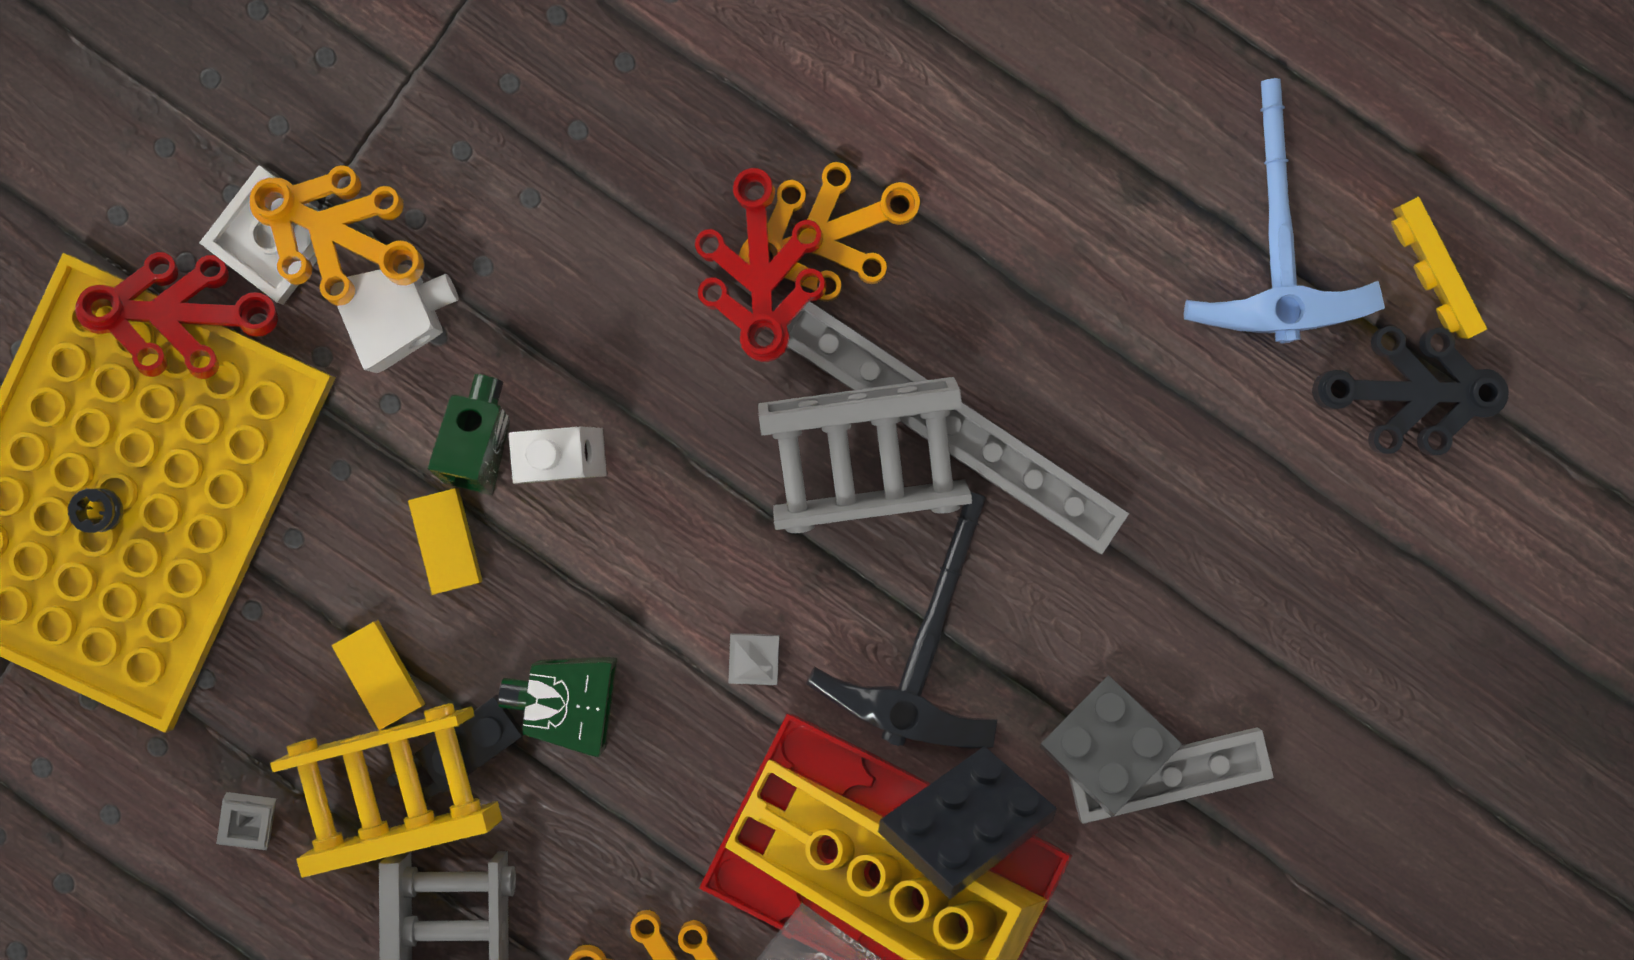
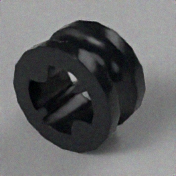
[68,488,123,533]

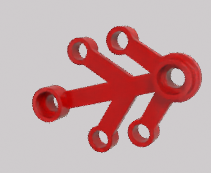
[695,168,827,362]
[75,252,278,379]

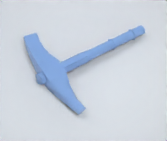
[1184,78,1385,343]

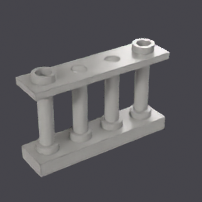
[758,377,972,533]
[379,851,516,960]

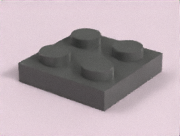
[1040,675,1182,817]

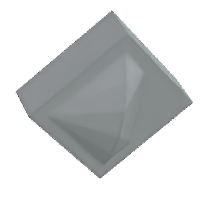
[728,633,780,685]
[216,792,277,850]

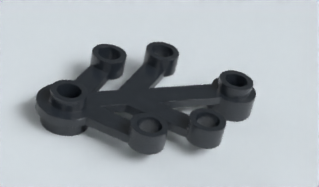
[1312,326,1509,455]

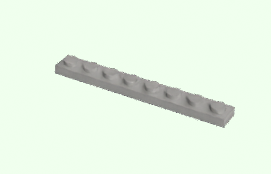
[787,301,1129,554]

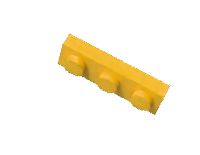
[1391,197,1487,339]

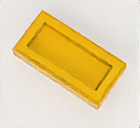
[408,488,483,595]
[331,620,425,730]

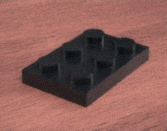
[878,746,1057,899]

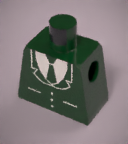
[427,374,510,496]
[498,657,618,757]

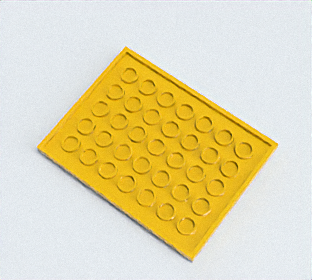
[0,253,336,733]

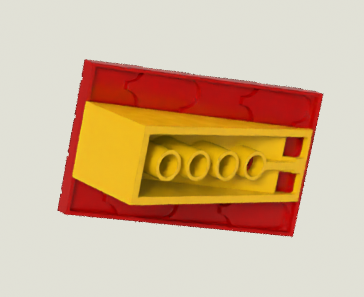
[699,714,1073,960]

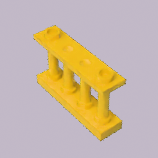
[270,703,503,878]

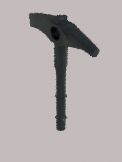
[806,492,998,748]

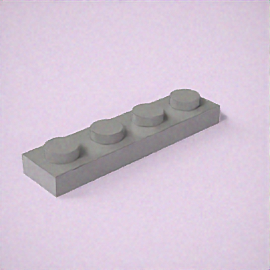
[1069,727,1274,824]

